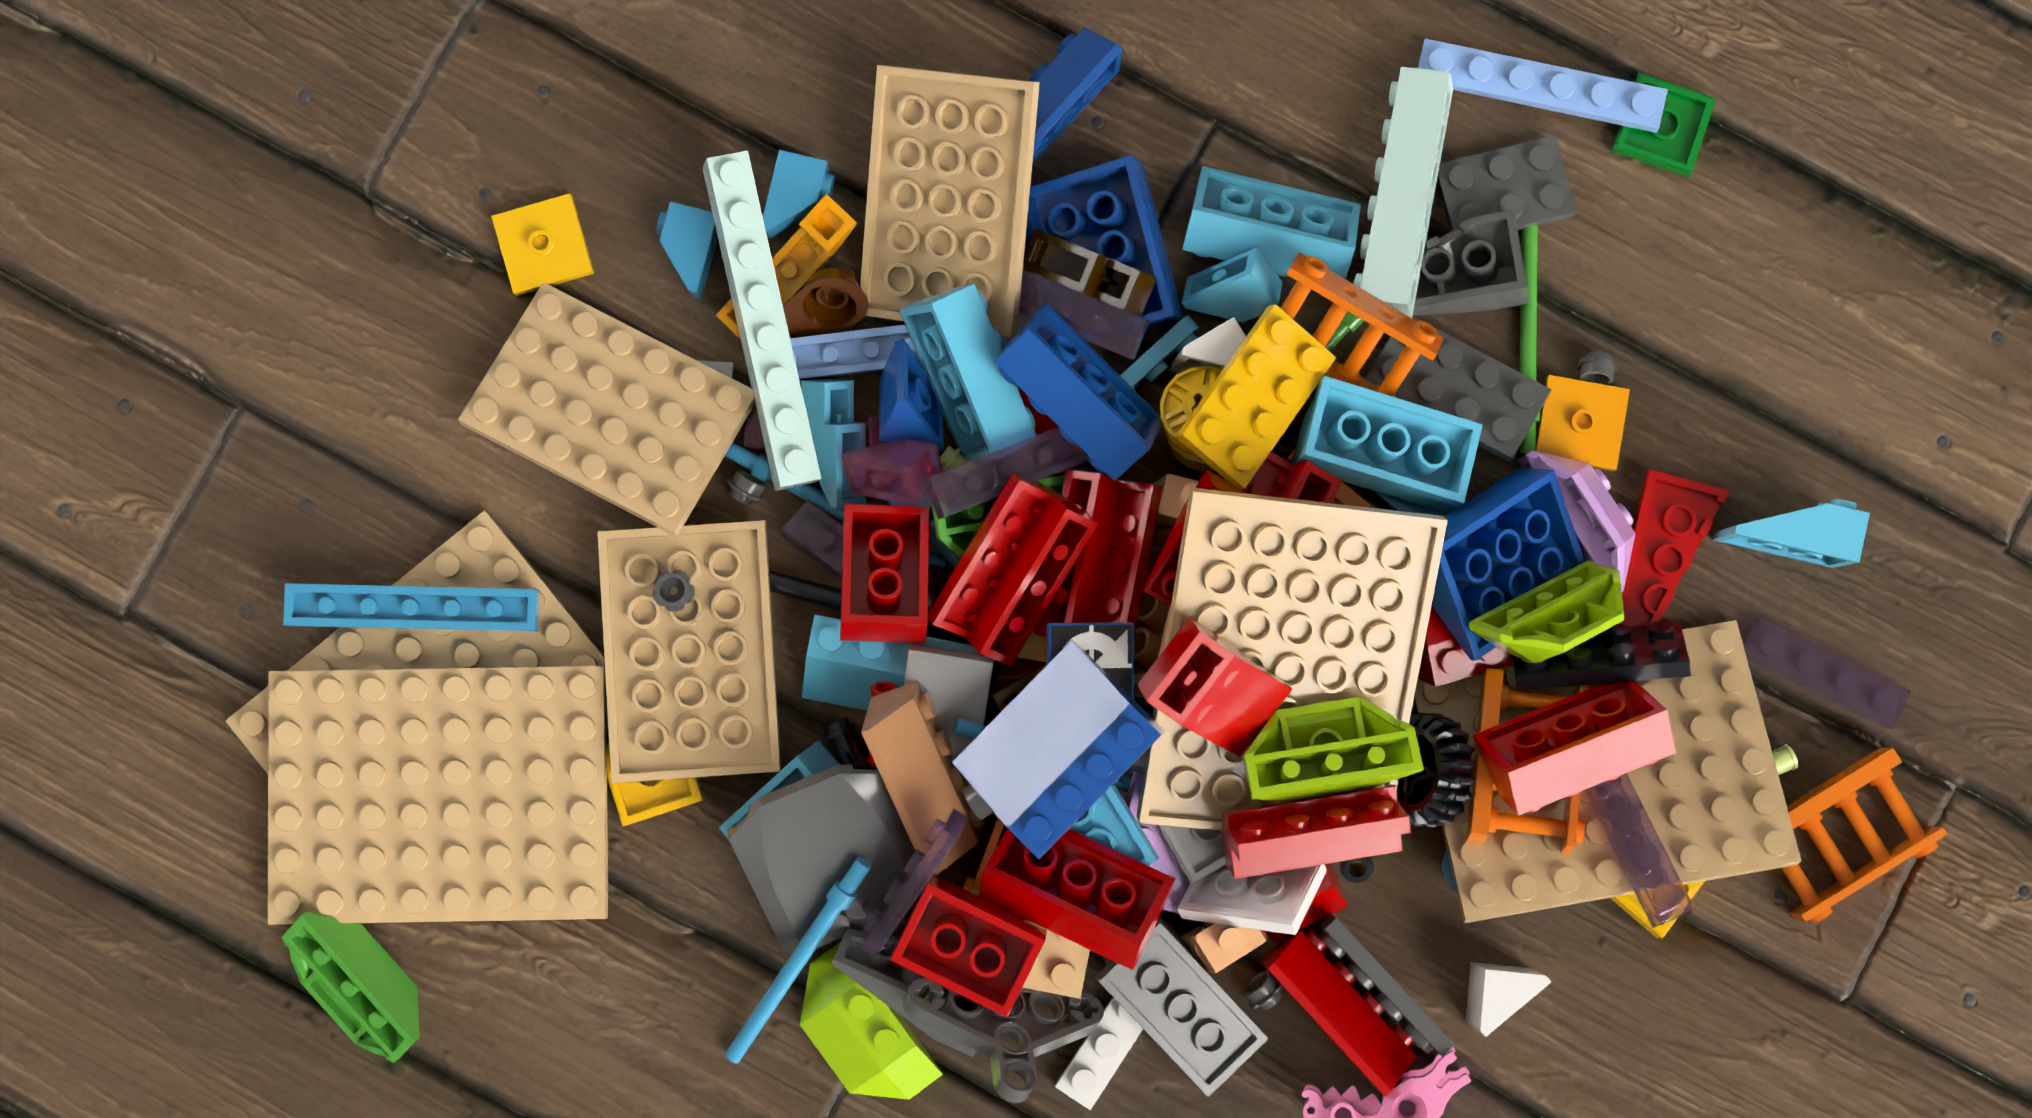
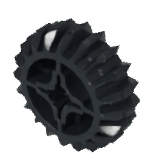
[1396,713,1478,828]

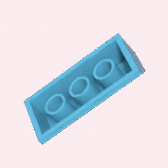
[1182,166,1361,279]
[899,284,1038,461]
[1292,376,1483,513]
[802,615,979,711]

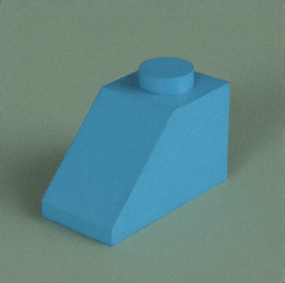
[763,150,835,239]
[656,201,718,300]

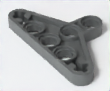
[902,978,1104,1103]

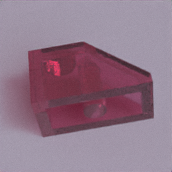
[842,439,945,505]

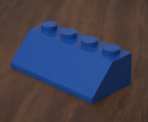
[1029,27,1123,165]
[994,303,1162,481]

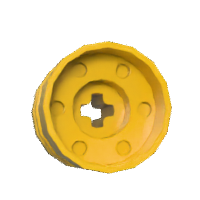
[1160,365,1223,472]

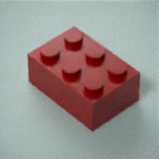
[840,504,929,643]
[890,874,1047,1017]

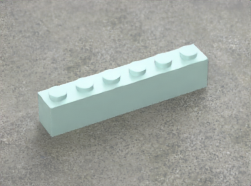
[1354,67,1453,318]

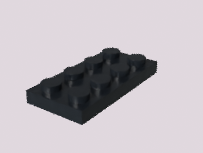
[1513,621,1691,691]

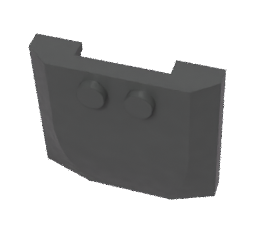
[727,765,929,952]

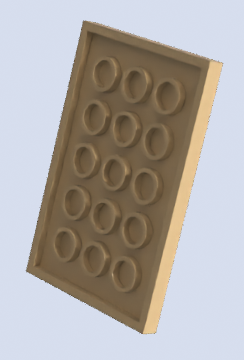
[860,65,1040,337]
[458,283,755,537]
[597,520,781,783]

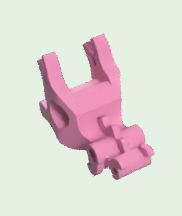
[1302,1047,1471,1118]

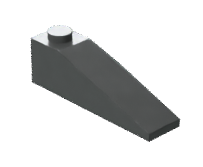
[1412,210,1529,316]
[832,929,976,1057]

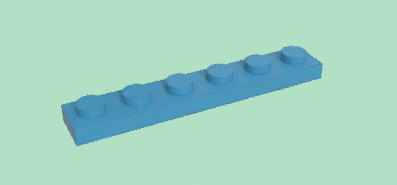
[283,583,539,632]

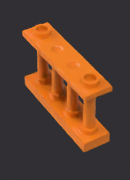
[1281,252,1444,397]
[1466,668,1589,856]
[1781,748,1947,924]

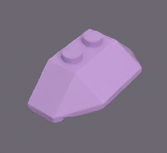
[1517,450,1636,592]

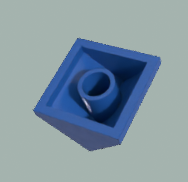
[879,338,944,452]

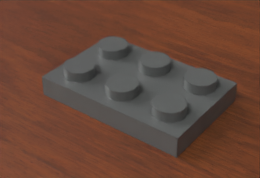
[1437,135,1576,232]

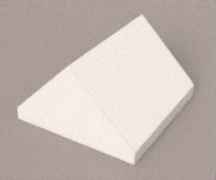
[1170,317,1246,373]
[1465,962,1551,1037]

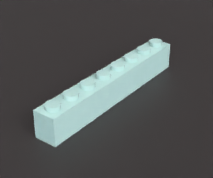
[702,151,821,491]

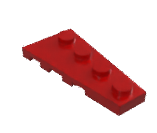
[1618,469,1730,627]

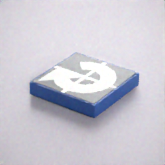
[1047,622,1134,699]

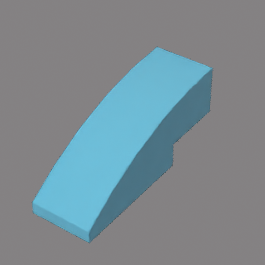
[801,379,866,509]

